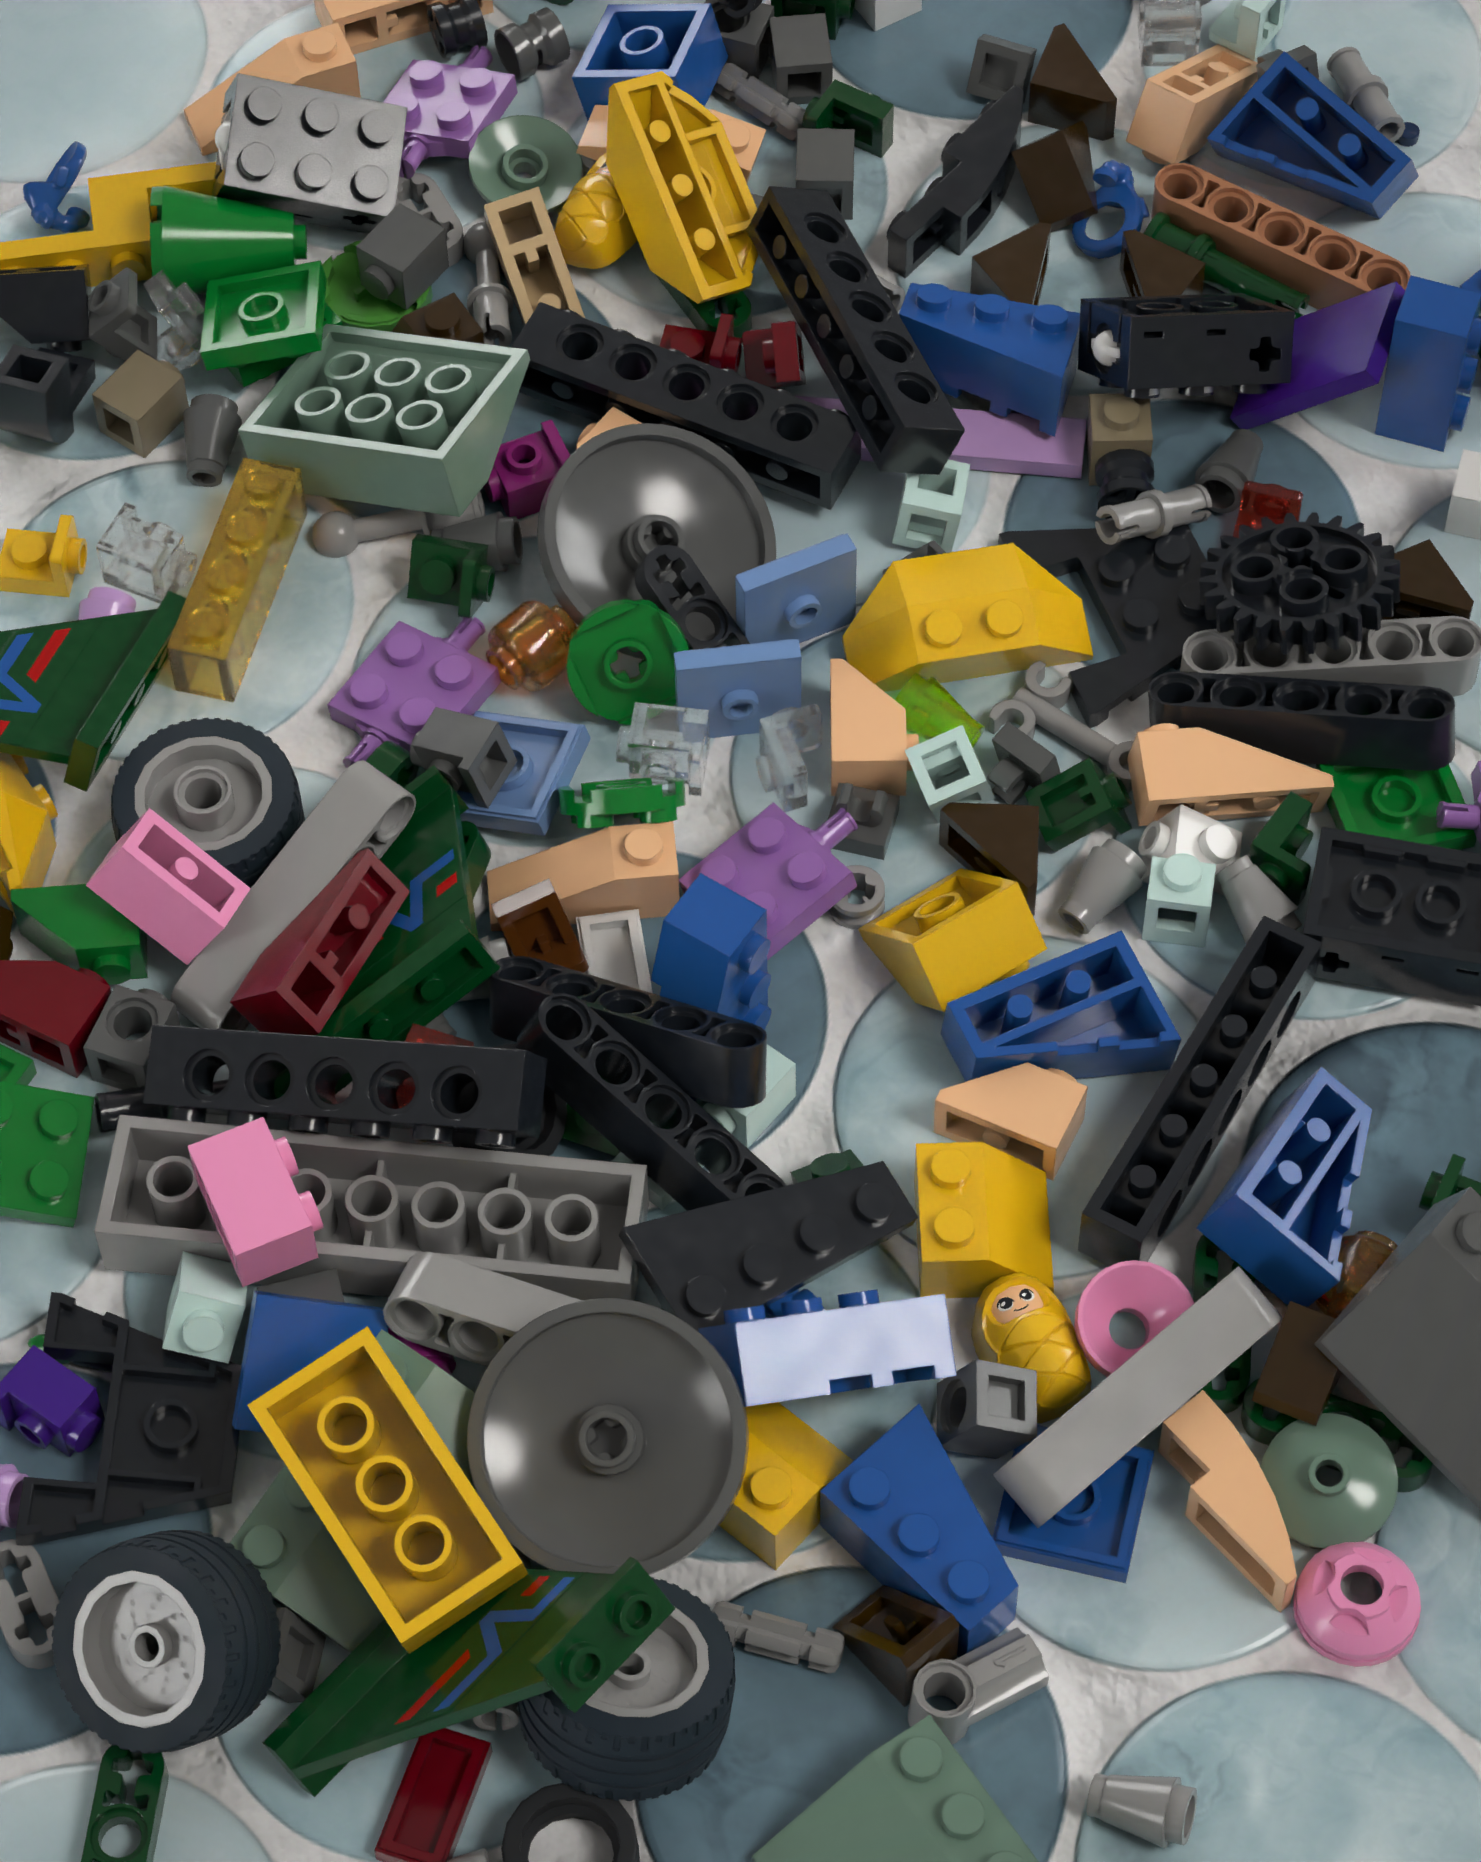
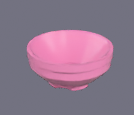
[1074,1260,1194,1377]
[1292,1541,1421,1667]

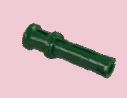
[1143,212,1310,319]

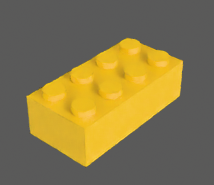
[247,1326,528,1654]

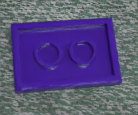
[1230,281,1405,430]

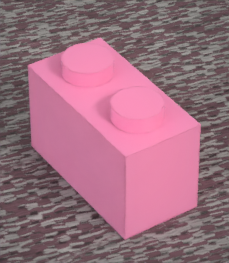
[86,808,251,965]
[187,1117,324,1287]

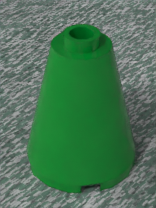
[150,185,307,303]

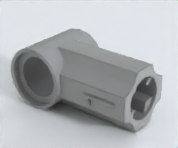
[908,1627,1049,1745]

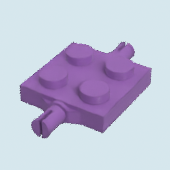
[383,45,518,179]
[327,617,501,768]
[679,802,858,960]

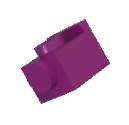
[483,419,570,519]

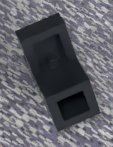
[0,345,96,444]

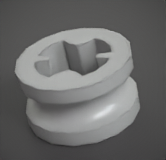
[829,865,885,929]

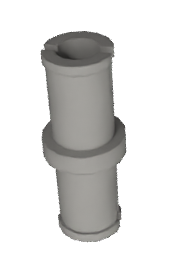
[1327,47,1405,143]
[1095,484,1212,545]

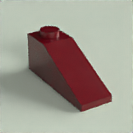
[230,848,410,1035]
[0,960,112,1078]

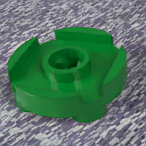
[566,599,689,726]
[558,777,686,828]

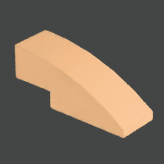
[1158,1390,1297,1613]

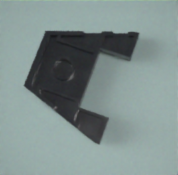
[998,525,1217,728]
[15,1292,241,1546]

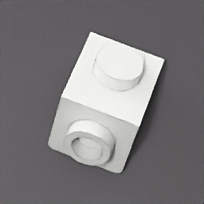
[1138,804,1242,895]

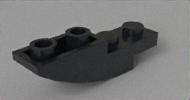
[886,85,1024,278]

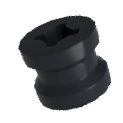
[426,0,488,58]
[1095,449,1155,519]

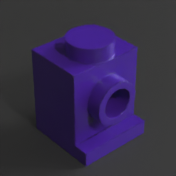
[0,1345,105,1458]

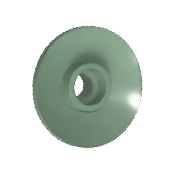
[468,115,582,213]
[1260,1413,1398,1550]

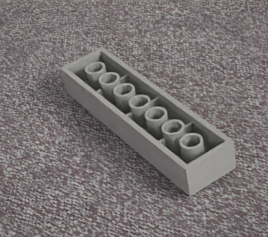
[94,1115,649,1301]

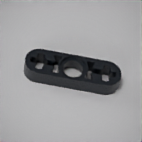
[635,545,750,650]

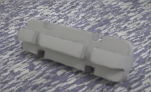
[714,63,805,141]
[712,1601,845,1673]

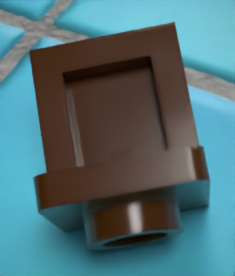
[491,878,589,973]

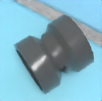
[494,7,570,81]

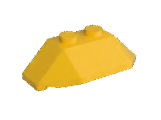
[606,71,758,304]
[842,543,1093,692]
[0,752,58,918]

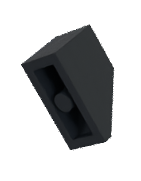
[0,264,92,353]

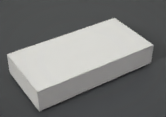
[576,909,653,993]

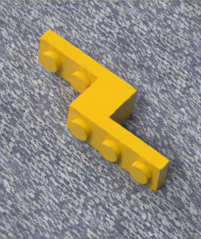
[0,162,216,287]

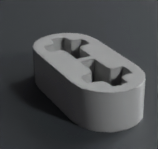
[396,173,464,267]
[0,1539,60,1669]

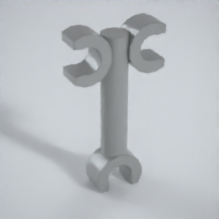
[988,661,1134,793]

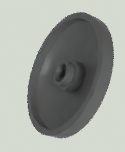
[537,423,777,659]
[467,1298,749,1575]

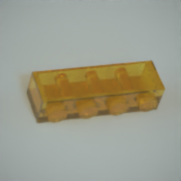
[167,457,307,702]

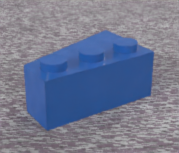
[1375,275,1481,452]
[940,930,1182,1082]

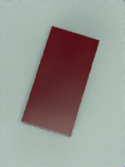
[374,1728,493,1862]

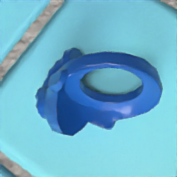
[23,141,90,233]
[1072,160,1149,259]

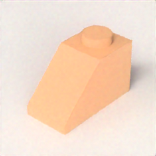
[830,658,919,796]
[933,1062,1088,1181]

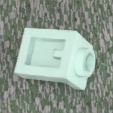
[1208,0,1286,61]

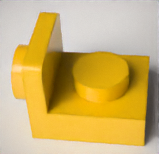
[0,514,87,597]

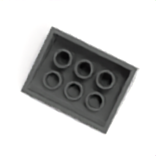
[1314,1186,1481,1511]

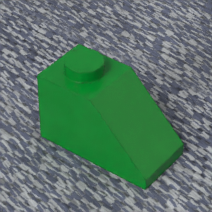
[11,884,148,985]

